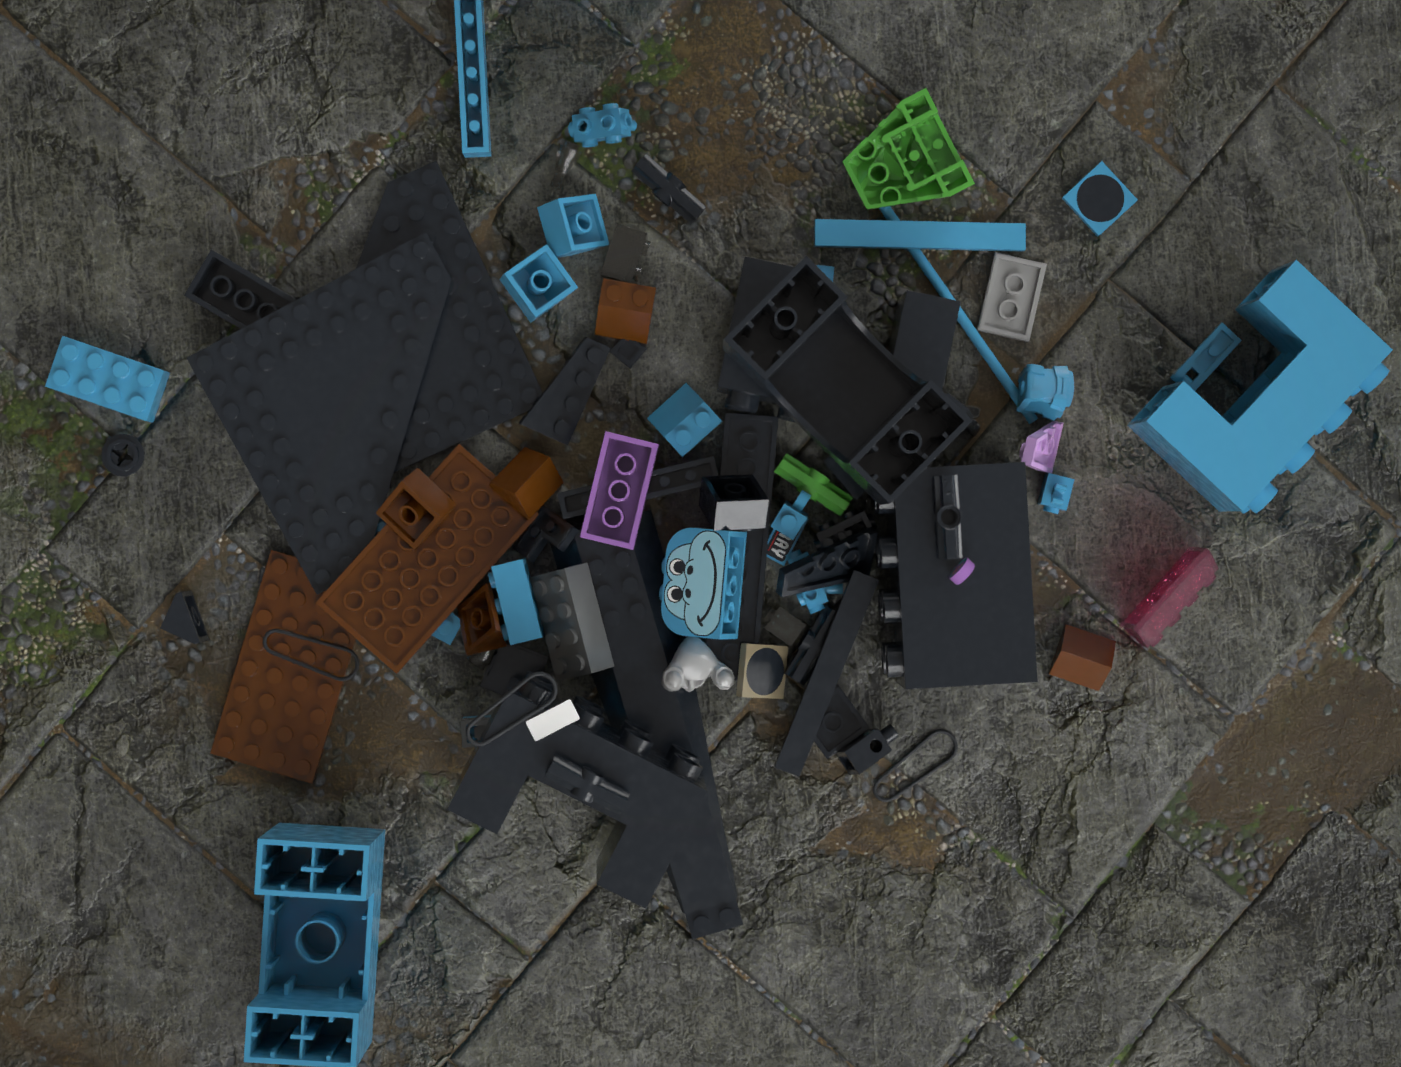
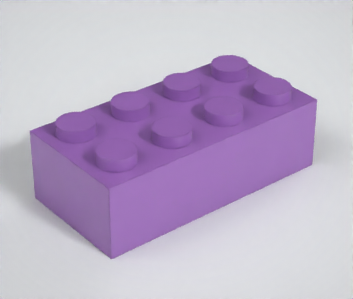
[580,431,659,550]

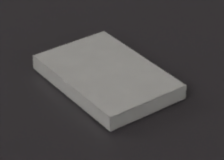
[977,252,1047,342]

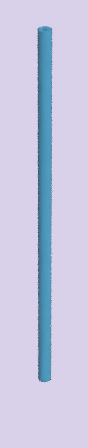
[879,206,1038,424]

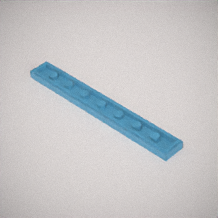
[814,219,1026,251]

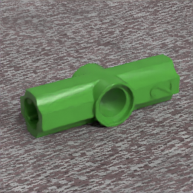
[774,453,853,516]

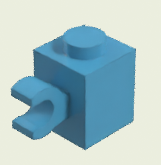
[1037,473,1075,514]
[771,490,811,540]

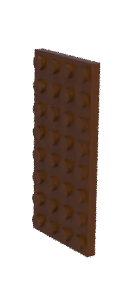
[316,444,539,675]
[210,550,357,784]

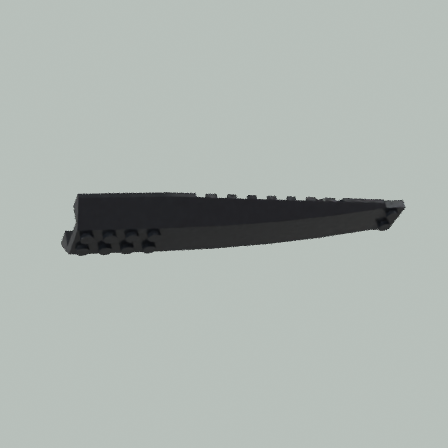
[550,510,743,940]

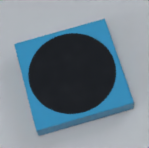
[1062,161,1138,237]

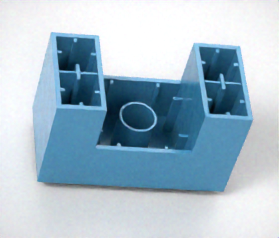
[1127,260,1393,514]
[244,823,385,1067]

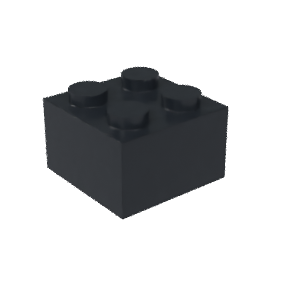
[699,474,769,531]

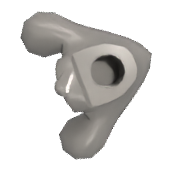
[661,636,735,692]

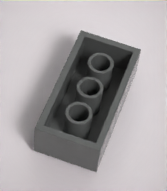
[530,563,614,681]

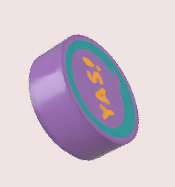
[949,557,975,585]

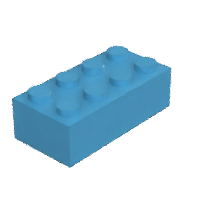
[45,336,170,422]

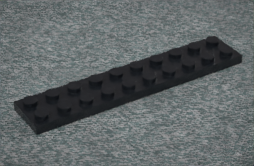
[706,413,778,680]

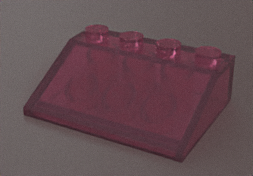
[1119,547,1219,648]

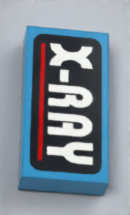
[767,518,808,566]

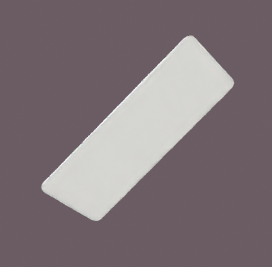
[526,700,580,741]

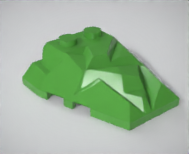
[842,88,975,210]

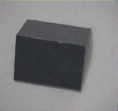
[160,590,210,644]

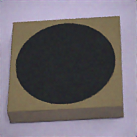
[736,643,788,699]

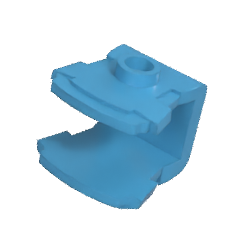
[1016,364,1074,421]

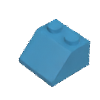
[537,194,610,258]
[499,244,578,323]
[647,383,722,458]

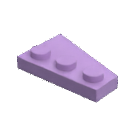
[1020,421,1064,474]

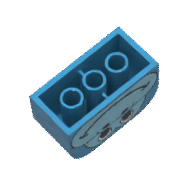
[659,528,747,639]

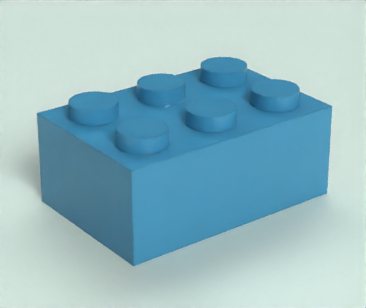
[488,558,545,645]

